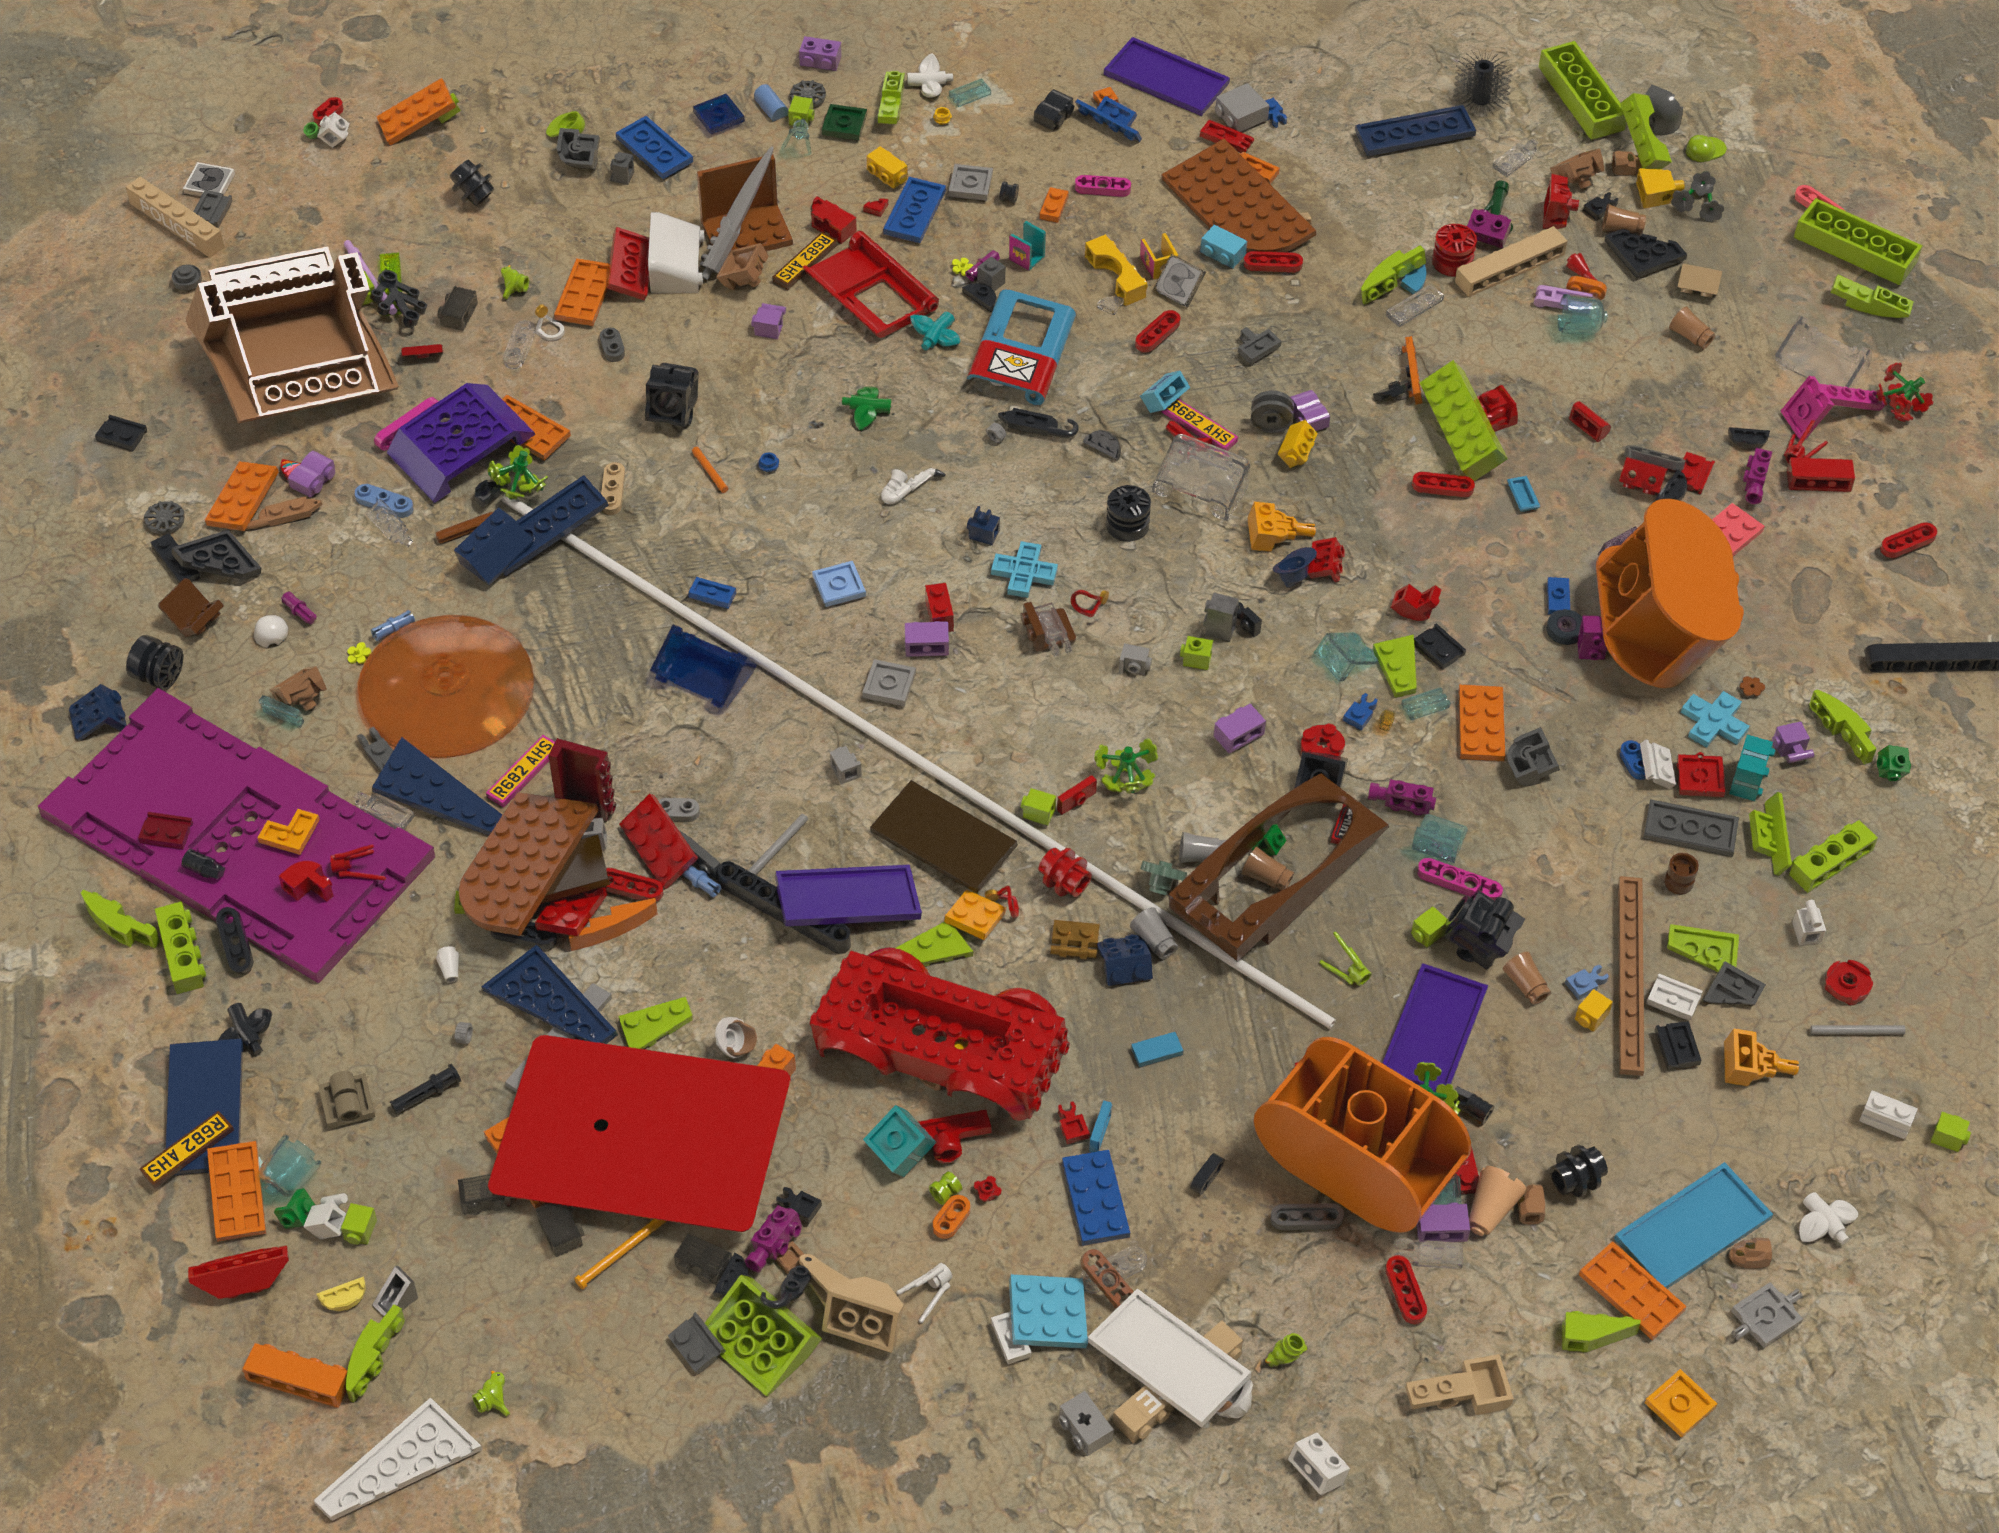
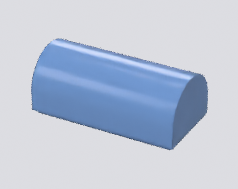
[754,84,789,122]

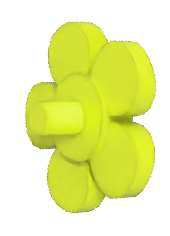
[952,258,973,276]
[347,642,371,664]

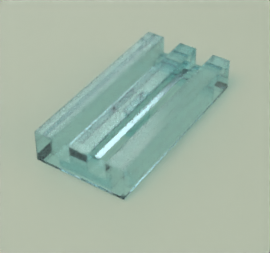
[949,78,991,107]
[1401,687,1451,720]
[259,695,304,728]

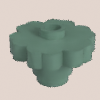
[1140,860,1187,895]

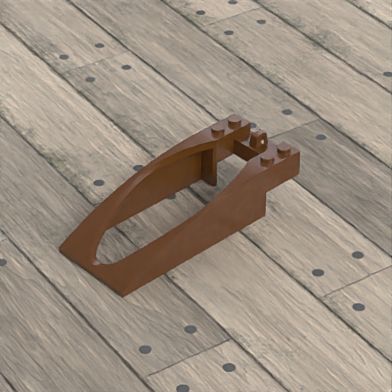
[1169,774,1389,962]

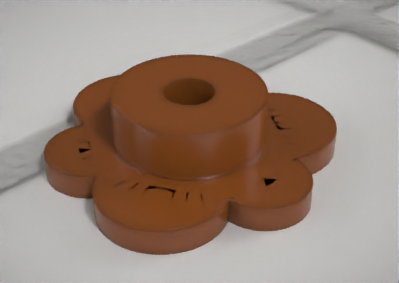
[1739,676,1765,697]

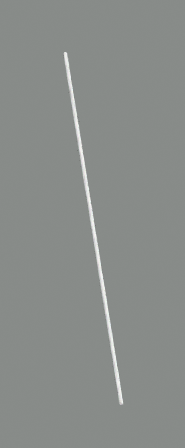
[502,494,1336,1029]

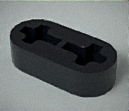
[1190,1153,1225,1195]

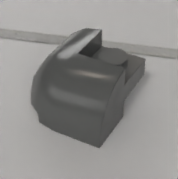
[1645,84,1683,135]
[557,128,600,170]
[1507,727,1560,786]

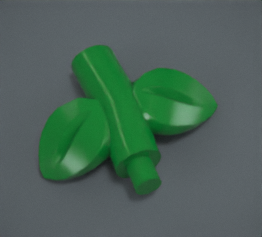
[842,386,892,431]

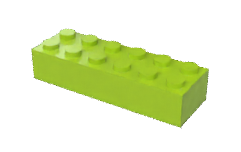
[1538,41,1626,140]
[1793,198,1923,286]
[1419,360,1508,481]

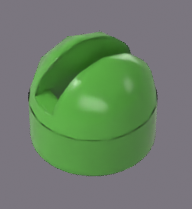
[303,122,320,139]

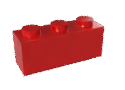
[1786,457,1855,492]

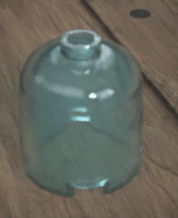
[1558,294,1608,335]
[259,1135,321,1197]

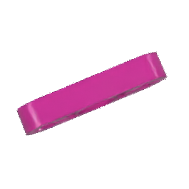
[1075,175,1131,197]

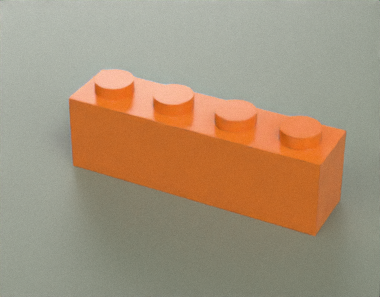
[242,1343,347,1408]

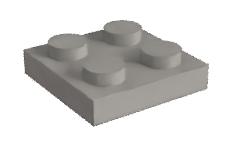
[949,164,993,201]
[862,659,916,706]

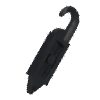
[998,408,1079,438]

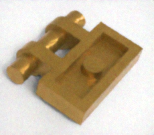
[1050,920,1100,960]

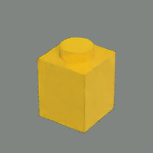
[1575,989,1613,1032]

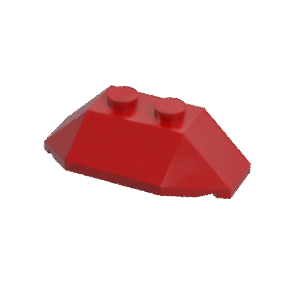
[188,1245,289,1299]

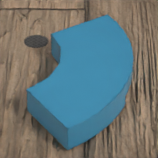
[1401,264,1426,296]

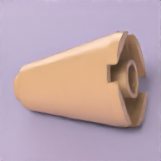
[1469,1166,1526,1236]

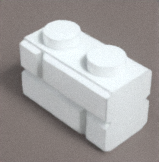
[1860,1090,1918,1139]

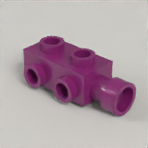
[1743,448,1772,504]
[1367,779,1437,816]
[745,1205,802,1273]

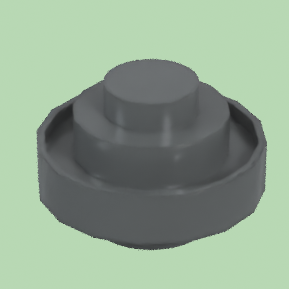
[172,264,202,290]

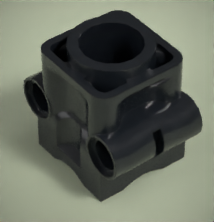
[645,363,699,427]
[1443,890,1525,970]

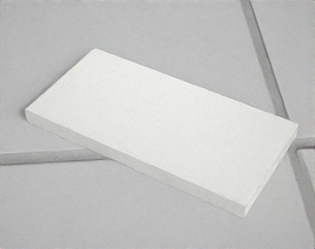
[1088,1289,1251,1427]

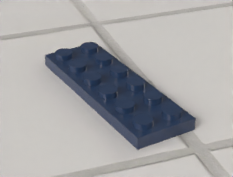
[1355,105,1476,156]
[503,475,609,576]

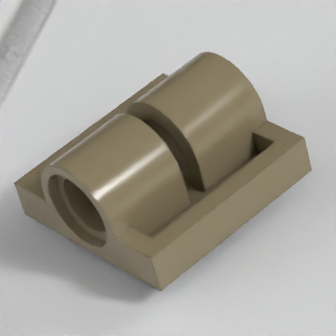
[318,1071,376,1129]

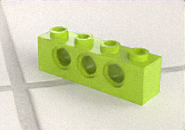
[1789,820,1878,893]
[155,901,207,994]

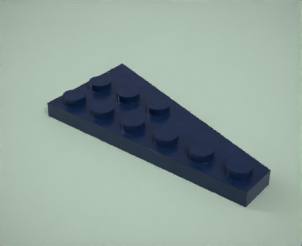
[372,737,502,836]
[481,945,618,1044]

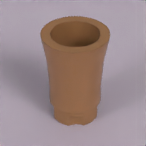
[1602,204,1646,234]
[1669,306,1716,349]
[1242,847,1294,891]
[1503,952,1551,1005]

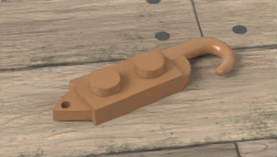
[246,496,322,530]

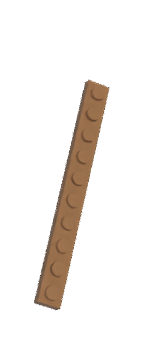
[1618,876,1644,1076]

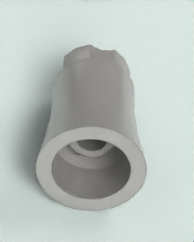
[1179,832,1226,863]
[1130,907,1178,960]

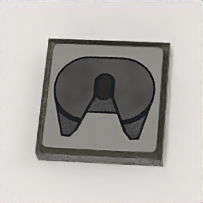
[1153,254,1206,308]

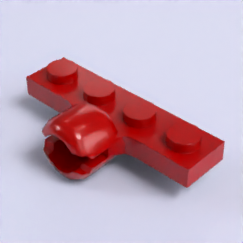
[917,1109,992,1164]

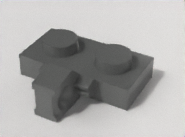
[1238,327,1282,364]

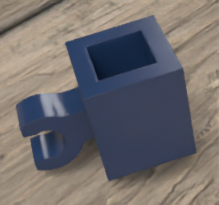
[967,506,1000,546]

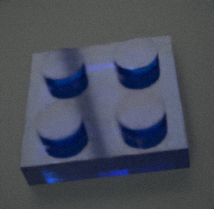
[693,93,745,135]

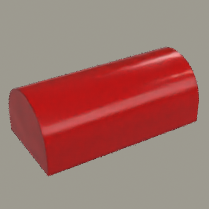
[1569,401,1611,442]

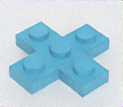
[991,541,1058,598]
[1680,691,1750,748]

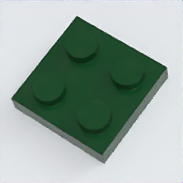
[822,104,867,140]

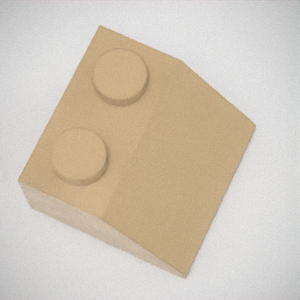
[1677,264,1722,298]

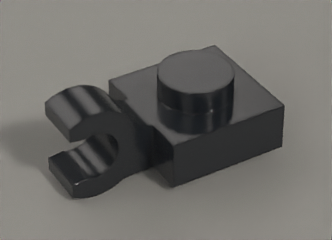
[1237,602,1262,637]

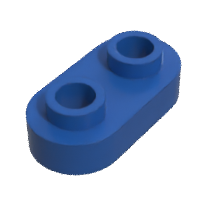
[1620,740,1646,780]

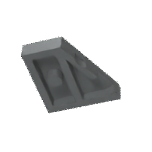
[1702,961,1766,1005]

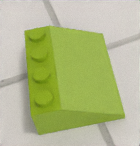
[705,1275,822,1396]

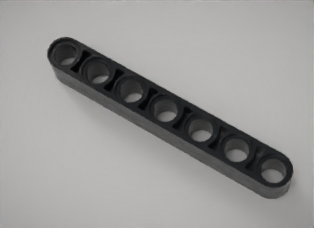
[1864,642,1999,673]
[718,861,851,954]

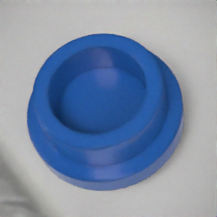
[758,452,779,472]

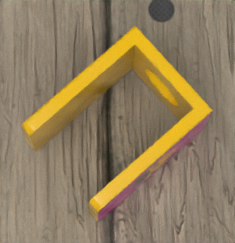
[1140,233,1179,280]

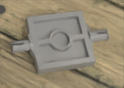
[1731,1282,1803,1348]

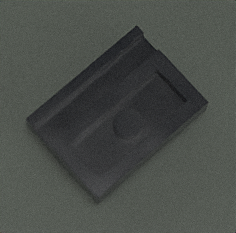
[95,414,147,452]
[1414,623,1466,670]
[1654,1021,1702,1070]

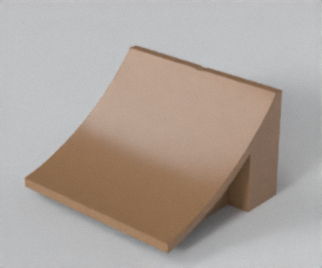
[186,247,399,424]

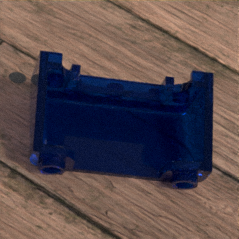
[650,624,757,709]

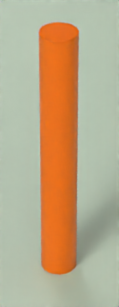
[692,447,729,493]

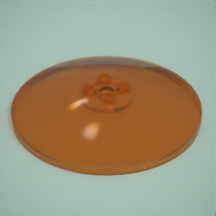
[358,615,534,758]

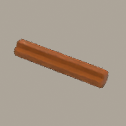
[435,512,493,543]

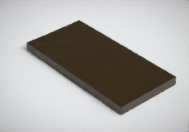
[870,780,1018,894]
[466,835,610,904]

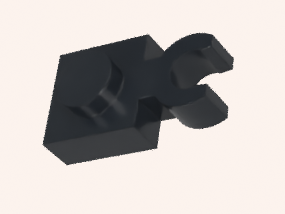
[1583,192,1619,221]
[776,1187,822,1223]

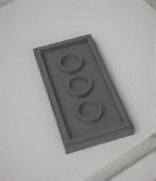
[1643,799,1739,857]

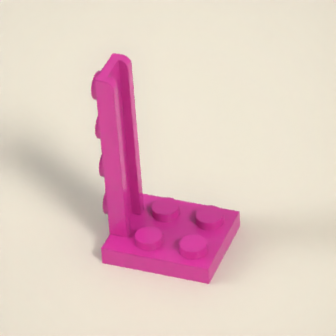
[1781,376,1885,440]

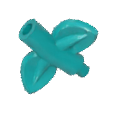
[910,311,961,351]

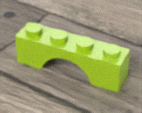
[1620,93,1672,170]

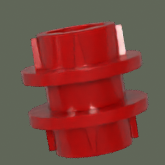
[1038,848,1092,897]

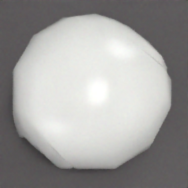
[254,615,288,648]

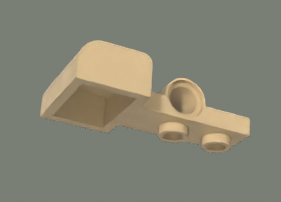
[1405,1354,1514,1415]

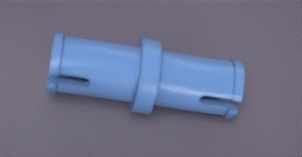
[371,610,415,641]
[682,865,721,897]

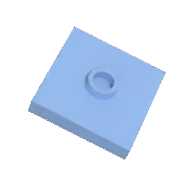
[812,561,866,607]

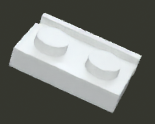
[1640,739,1676,789]
[1646,974,1703,1021]

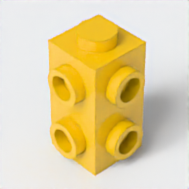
[866,146,908,189]
[1278,420,1318,468]

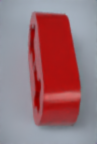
[312,97,344,126]

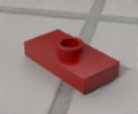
[401,344,444,358]
[1057,775,1097,815]

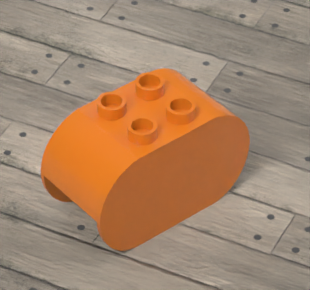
[1596,499,1744,688]
[1254,1037,1471,1232]

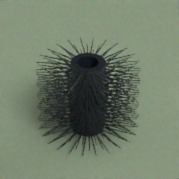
[1453,49,1513,117]

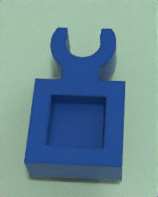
[1265,97,1287,128]
[1343,693,1378,731]

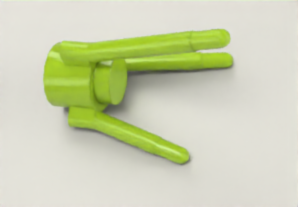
[1319,931,1372,986]

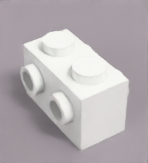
[1288,1433,1350,1495]

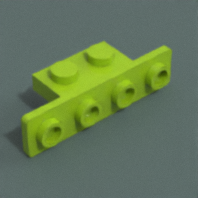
[1749,792,1792,876]

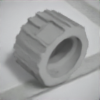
[986,423,1006,443]
[455,1022,473,1044]

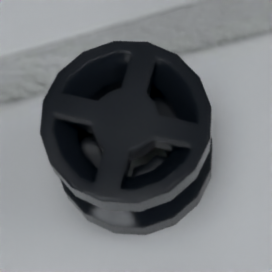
[999,181,1019,203]

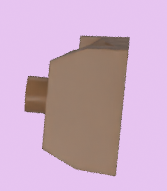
[1550,148,1604,189]
[716,243,769,290]
[269,666,327,711]

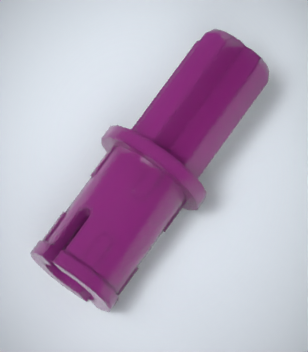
[965,250,1000,282]
[281,591,317,624]

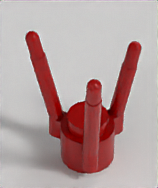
[1783,420,1828,463]
[330,844,386,881]

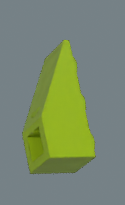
[1562,1311,1641,1353]

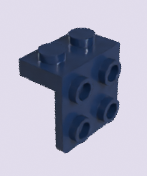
[69,684,127,740]
[1097,934,1153,986]

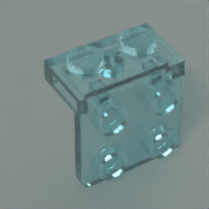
[1314,632,1378,681]
[1412,814,1468,864]

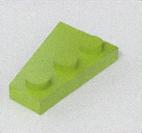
[1667,924,1739,972]
[618,996,693,1049]

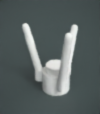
[896,1263,952,1323]

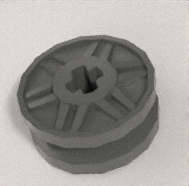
[1250,390,1294,433]

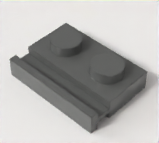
[193,190,233,228]
[668,1312,726,1375]

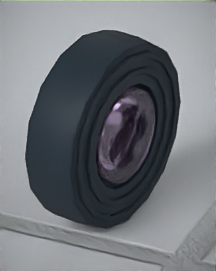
[1546,609,1582,645]

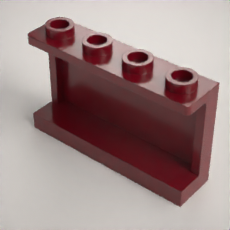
[548,738,617,822]

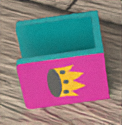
[1009,221,1046,271]

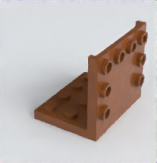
[697,154,793,251]

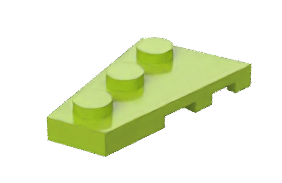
[1373,634,1417,698]
[896,922,973,967]

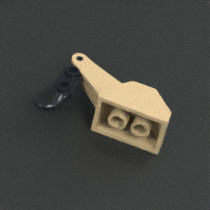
[760,1254,903,1353]

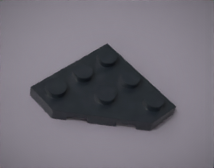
[1604,229,1687,278]
[172,529,262,580]

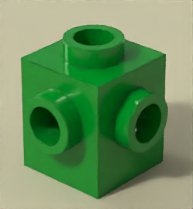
[1876,745,1911,781]

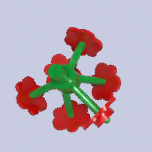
[1876,362,1934,422]

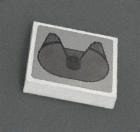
[183,162,235,197]

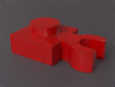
[1058,1101,1090,1144]

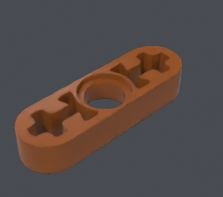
[1080,1249,1134,1309]

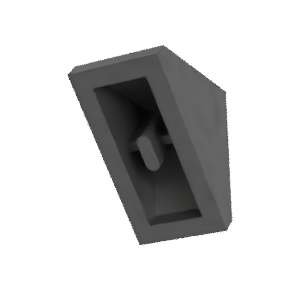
[372,1266,418,1316]

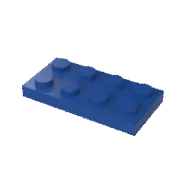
[615,116,693,179]
[883,177,946,243]
[1062,1150,1130,1246]

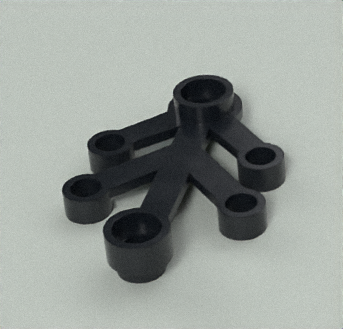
[370,270,427,328]

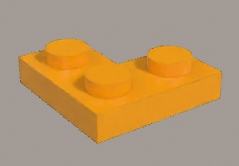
[257,809,320,855]

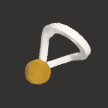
[535,304,565,341]

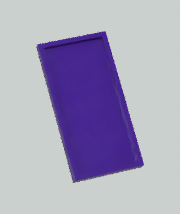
[1104,37,1230,116]
[775,865,922,926]
[1383,963,1488,1092]

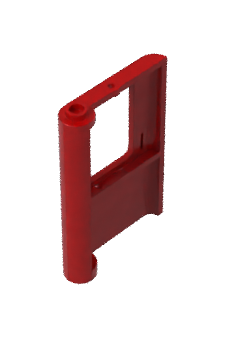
[803,231,939,338]

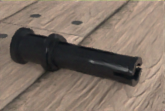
[390,1063,462,1115]

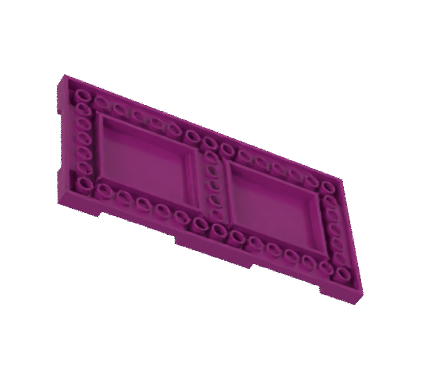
[38,688,435,984]

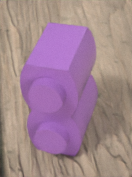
[1291,390,1330,431]
[288,451,335,497]

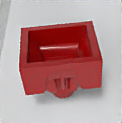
[1542,174,1579,229]
[1477,385,1518,432]

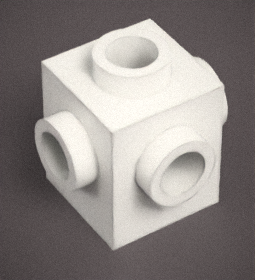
[317,112,350,148]

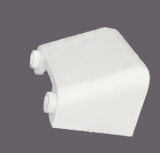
[648,212,704,293]

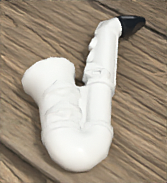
[881,468,946,504]

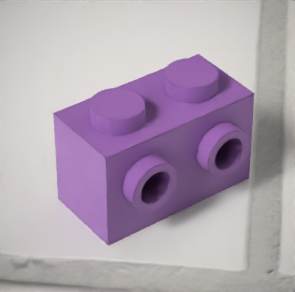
[799,36,842,71]
[905,621,949,657]
[1214,704,1266,754]
[1417,1202,1470,1243]

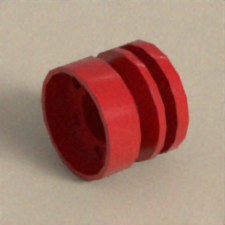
[1432,224,1477,277]

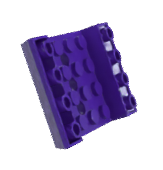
[387,383,535,503]

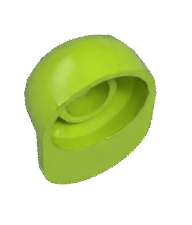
[546,111,585,137]
[1686,135,1727,162]

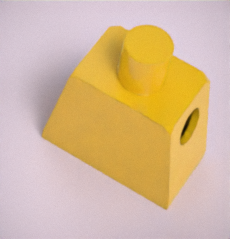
[1636,168,1685,208]

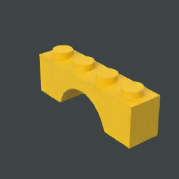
[1085,234,1148,306]

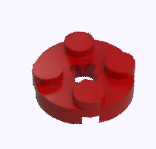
[1300,723,1345,757]
[1825,960,1873,1005]

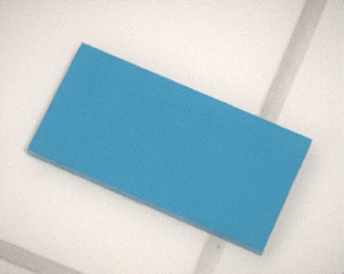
[1614,1162,1773,1289]

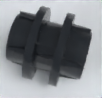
[450,159,495,206]
[1550,1144,1608,1197]

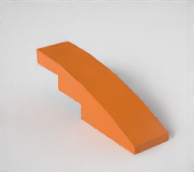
[568,898,658,951]

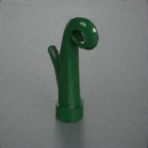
[1484,180,1513,233]

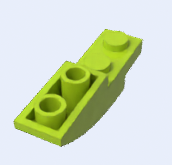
[878,71,905,124]
[1361,245,1426,305]
[1830,274,1914,318]
[1809,689,1876,765]
[81,890,160,948]
[346,1304,405,1403]

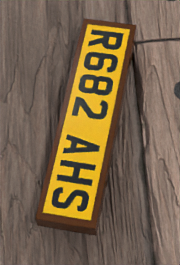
[772,232,837,290]
[139,1111,234,1188]

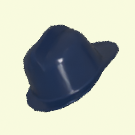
[1273,547,1317,588]

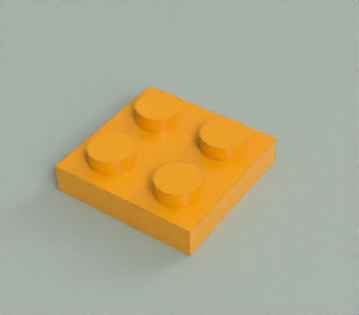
[944,889,1007,940]
[1645,1369,1718,1438]

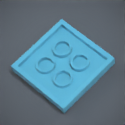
[1009,1274,1088,1348]

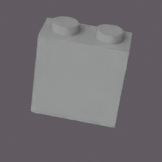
[1215,83,1269,132]

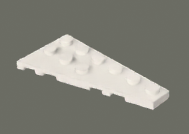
[314,1398,482,1521]

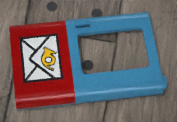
[966,289,1076,405]

